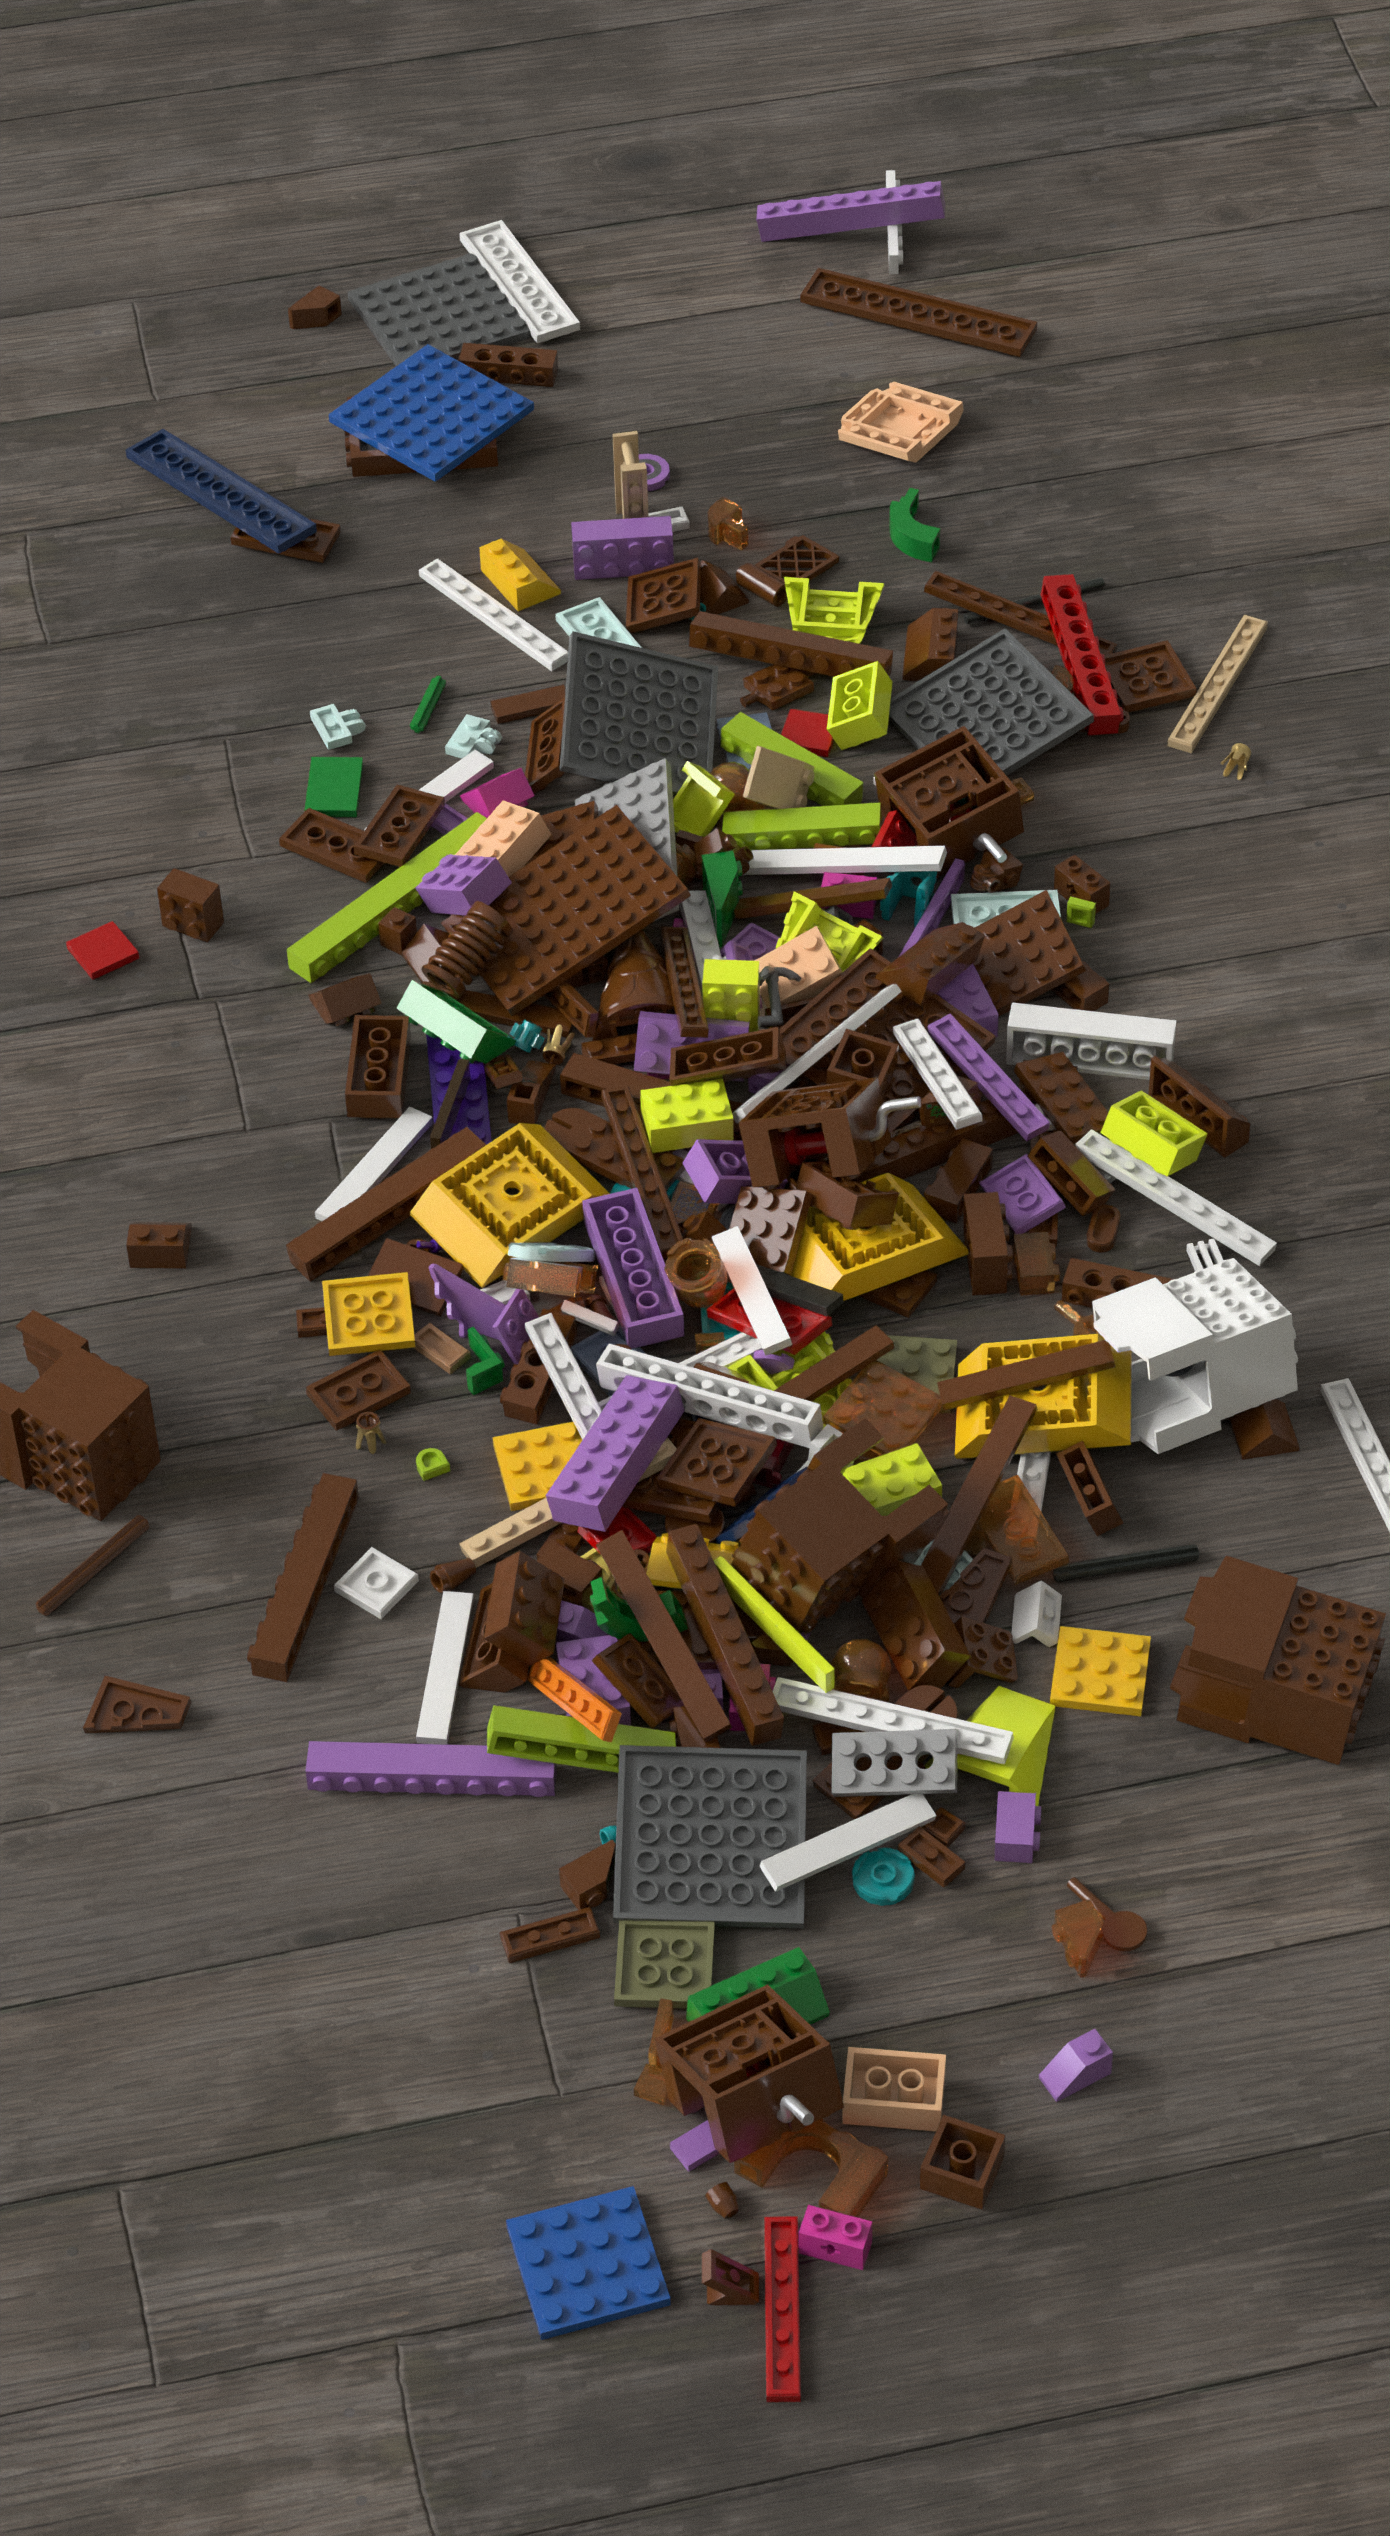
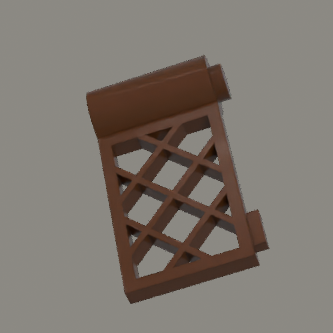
[736,535,840,607]

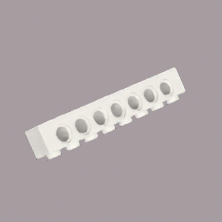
[596,1344,823,1448]

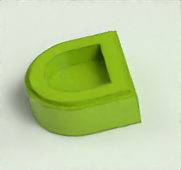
[416,1448,450,1481]

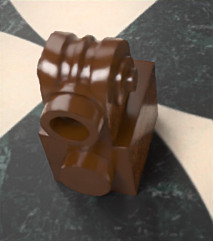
[693,828,754,875]
[970,847,1024,893]

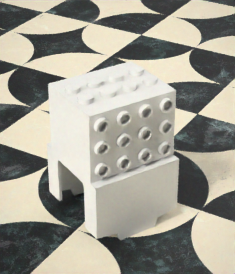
[1092,1258,1298,1454]

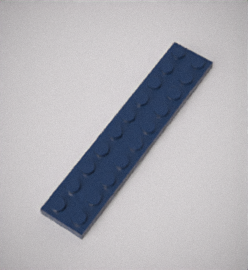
[125,429,317,554]

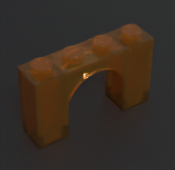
[503,1258,598,1297]
[734,2119,888,2218]

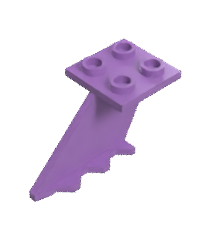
[429,1264,539,1364]

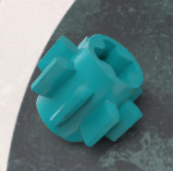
[510,1019,545,1053]

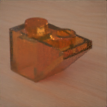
[1052,1899,1103,1978]

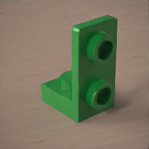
[466,1327,505,1395]

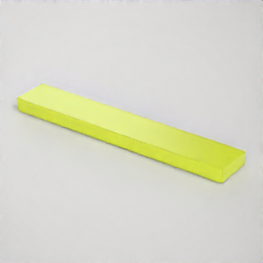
[713,1556,835,1693]

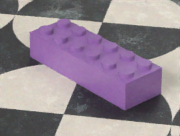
[582,1188,684,1349]
[546,1375,685,1532]

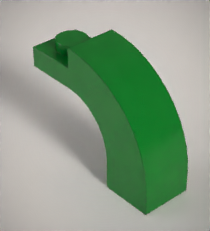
[889,488,940,563]
[590,1577,688,1642]

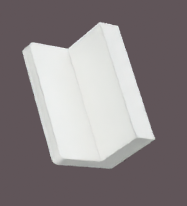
[1011,1580,1062,1647]

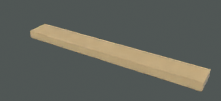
[1168,615,1268,753]

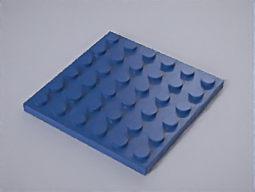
[329,344,534,482]

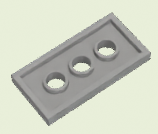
[832,1729,957,1797]

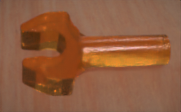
[1054,1300,1100,1336]

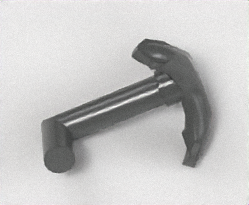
[758,966,801,1027]

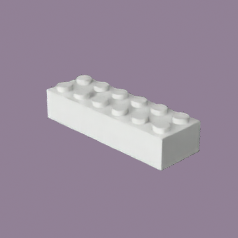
[1006,1003,1176,1080]

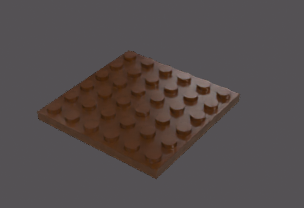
[779,948,996,1138]

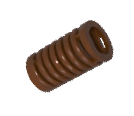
[421,901,513,999]

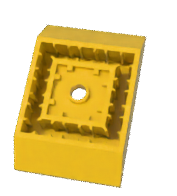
[410,1123,610,1288]
[789,1173,968,1301]
[955,1334,1132,1459]

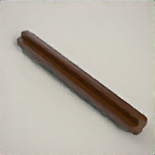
[36,1515,149,1616]

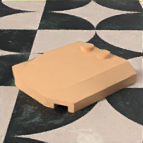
[838,382,964,462]

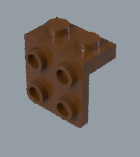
[947,1616,1018,1688]

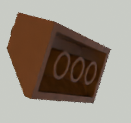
[876,922,985,1006]
[669,1027,786,1086]
[1148,1056,1251,1158]
[458,1583,529,1693]

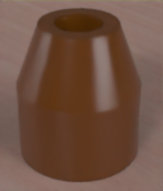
[705,2182,739,2219]

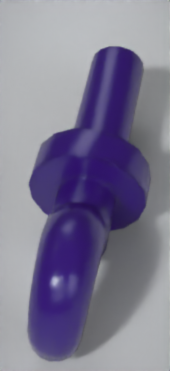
[416,1239,444,1253]

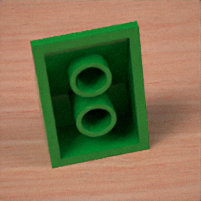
[702,851,743,948]

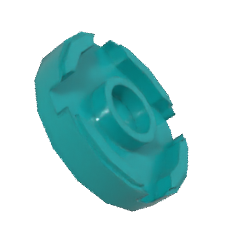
[852,1847,915,1906]

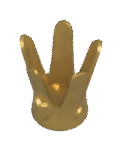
[1221,743,1251,780]
[543,1025,575,1065]
[356,1412,386,1454]

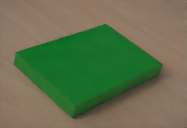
[304,757,363,817]

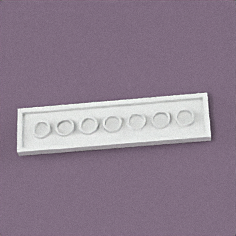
[460,220,580,343]

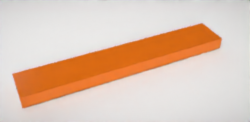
[527,1656,622,1743]

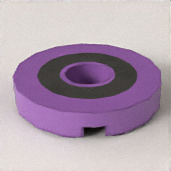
[639,454,670,491]

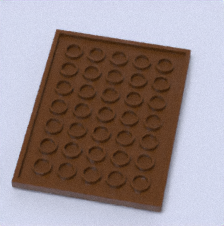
[441,805,691,1017]

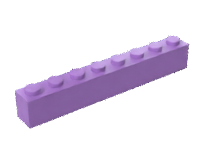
[756,181,945,242]
[306,1741,557,1797]

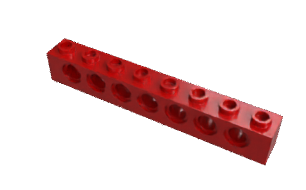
[1041,574,1123,735]

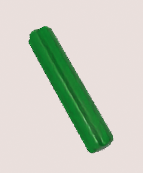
[410,675,446,734]

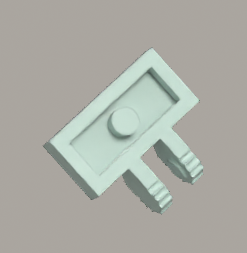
[310,704,366,750]
[445,714,502,759]

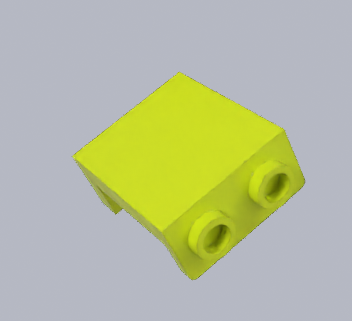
[673,761,735,837]

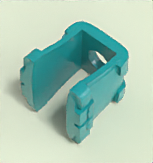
[880,871,937,928]

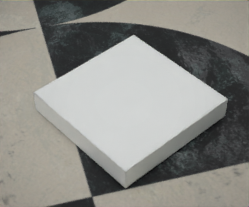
[334,1547,419,1619]

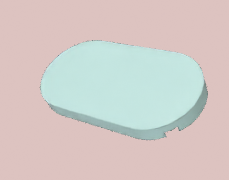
[507,1243,595,1262]

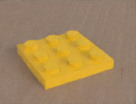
[322,1272,415,1356]
[493,1422,582,1511]
[1050,1626,1151,1716]

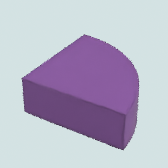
[753,1350,794,1374]

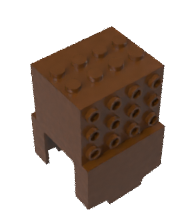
[0,1310,161,1521]
[731,1418,950,1635]
[1170,1555,1386,1765]

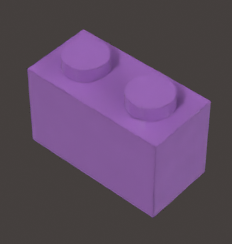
[995,1791,1041,1863]

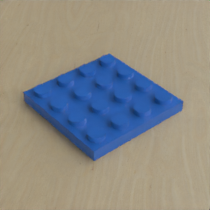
[506,2186,671,2340]

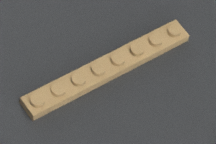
[459,1437,677,1568]

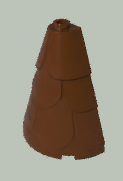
[592,930,676,1041]

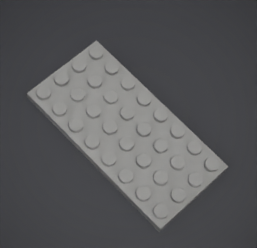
[575,758,679,920]

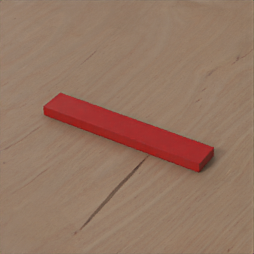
[764,2216,801,2402]

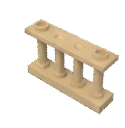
[613,431,649,519]

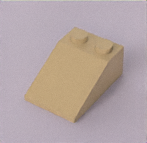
[743,746,814,809]

